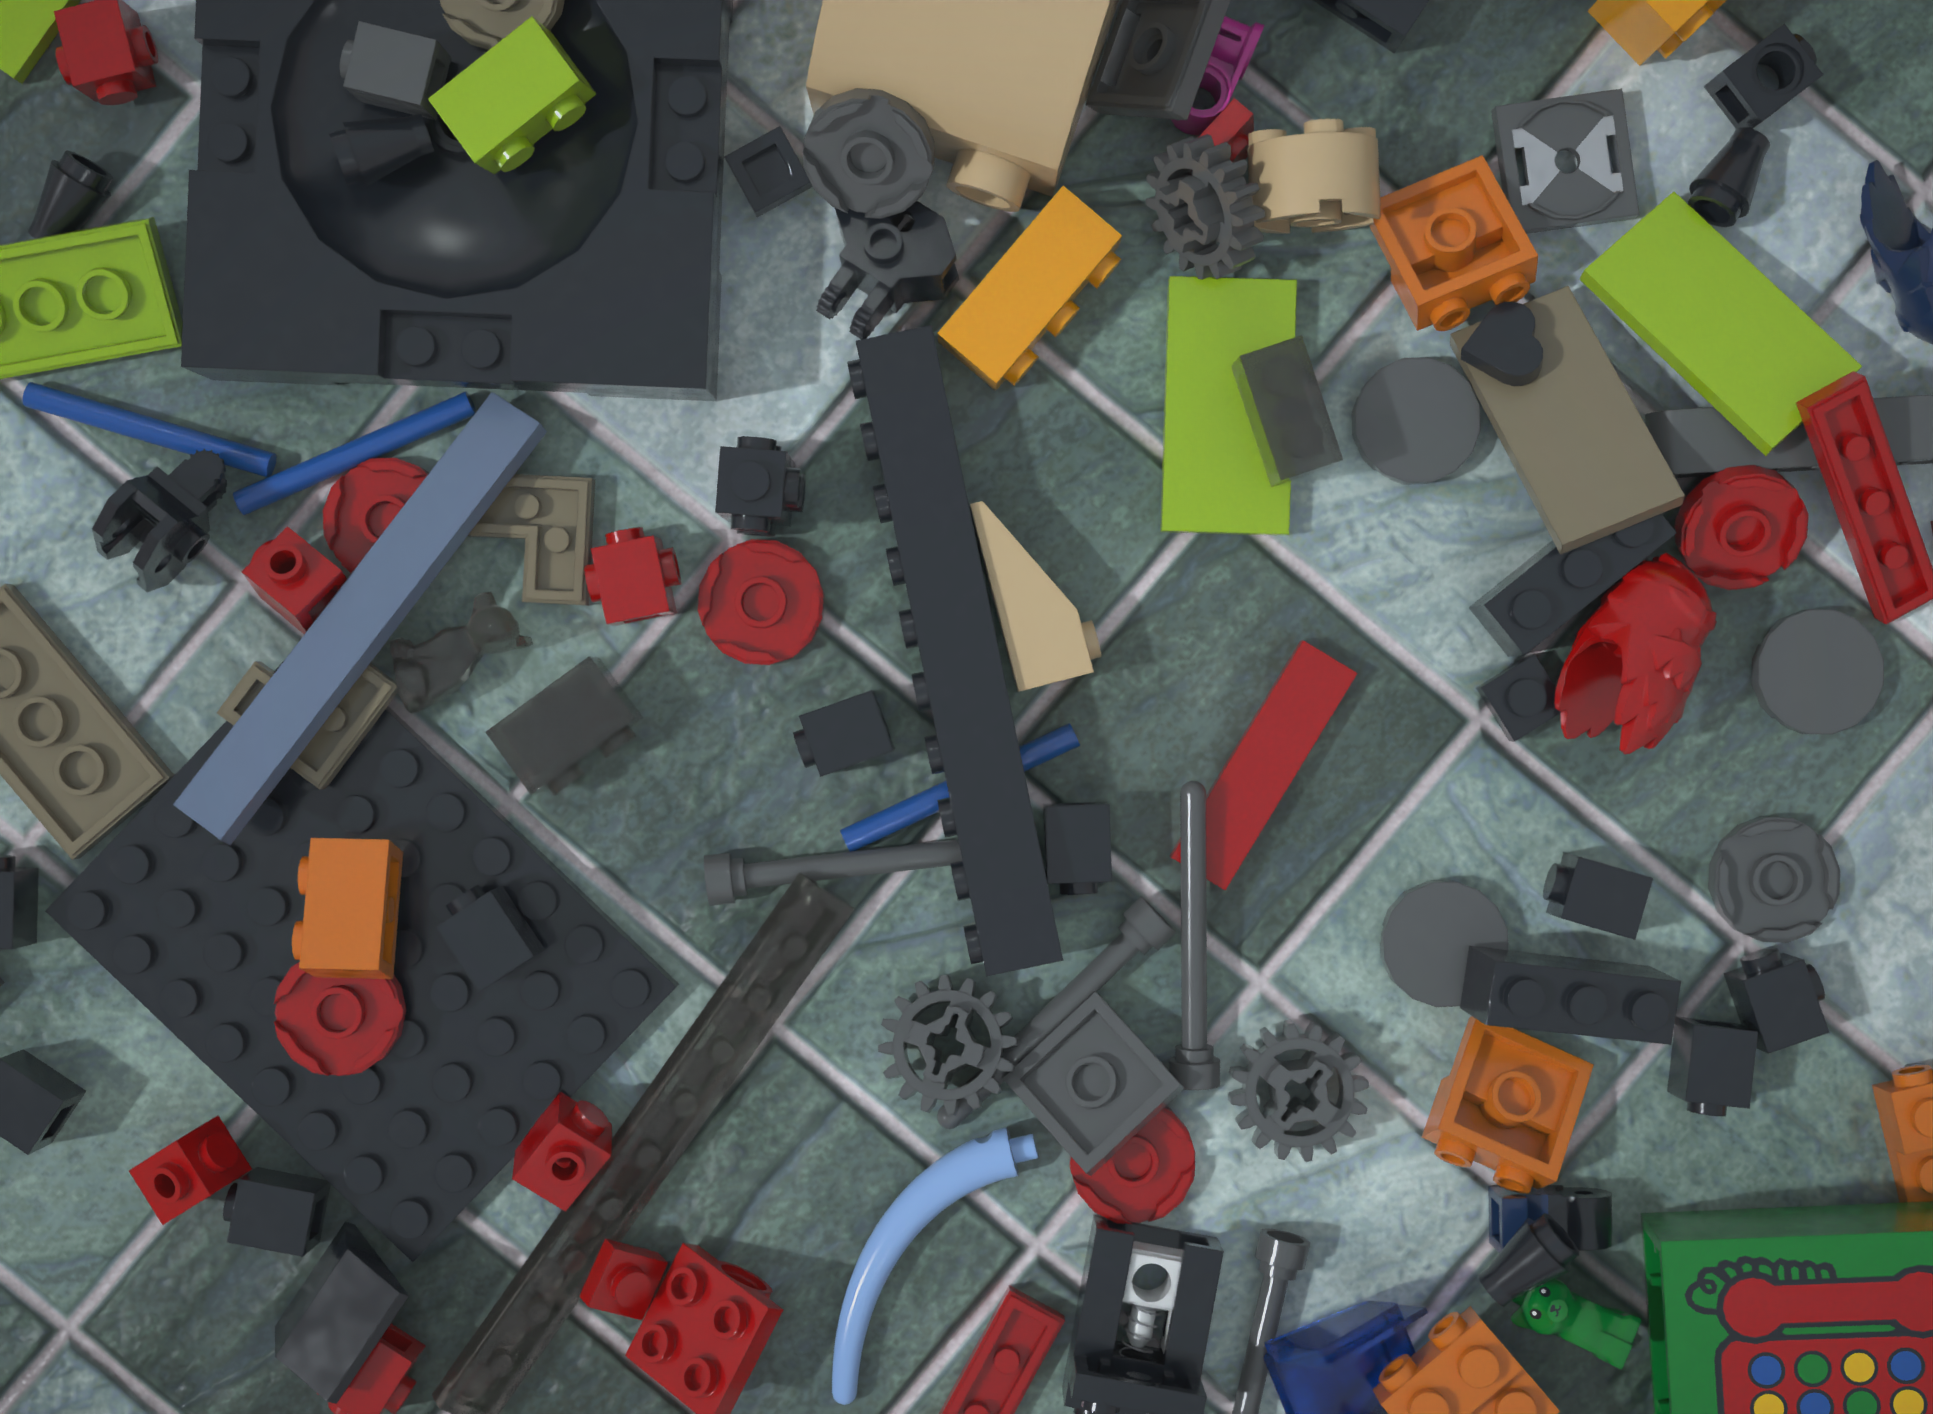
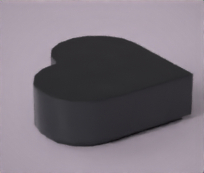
[1461,302,1543,386]

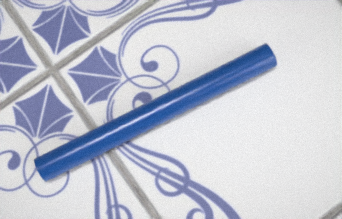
[22,382,277,477]
[233,391,477,515]
[840,723,1080,852]

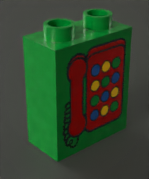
[1641,1201,1933,1414]

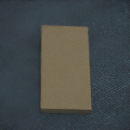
[1450,286,1685,555]
[0,584,174,860]

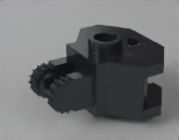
[816,201,959,339]
[92,449,227,592]

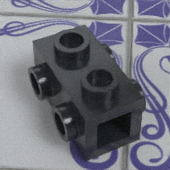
[715,436,806,537]

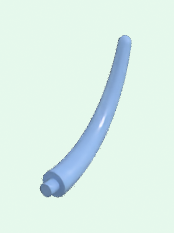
[832,1127,1039,1405]

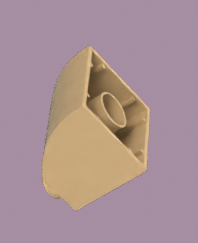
[806,0,1119,212]

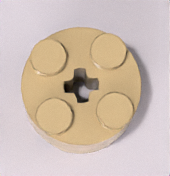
[1247,119,1381,234]

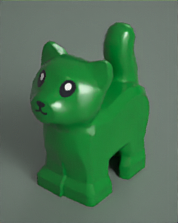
[1510,1279,1641,1370]

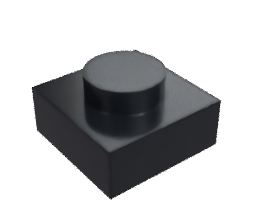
[724,126,812,217]
[1476,654,1560,742]

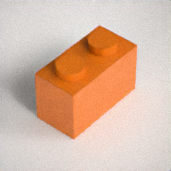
[292,838,403,979]

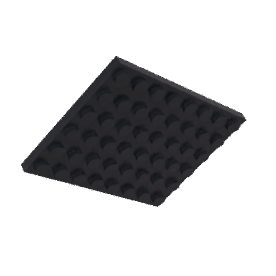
[45,661,679,1262]

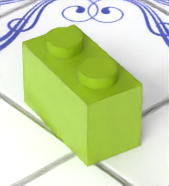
[428,16,596,175]

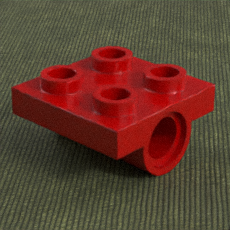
[625,1243,784,1414]

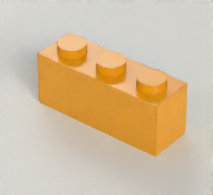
[937,185,1122,391]

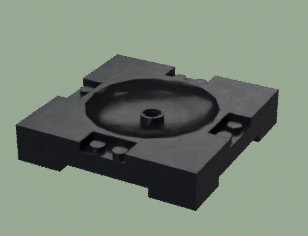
[181,0,733,401]

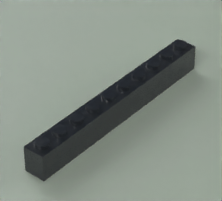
[847,325,1063,977]

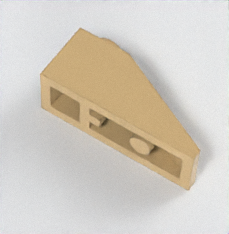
[970,501,1101,692]

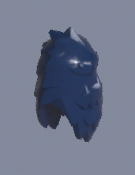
[1859,160,1933,344]

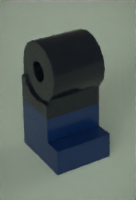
[1488,1185,1612,1253]

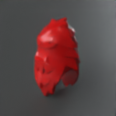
[1555,553,1717,754]

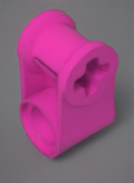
[1171,16,1265,136]

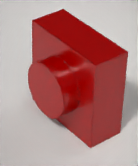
[1199,98,1254,163]
[579,1238,668,1320]

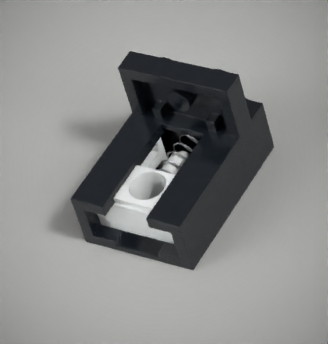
[1062,1215,1224,1414]

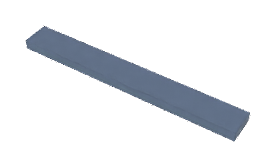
[173,392,547,845]

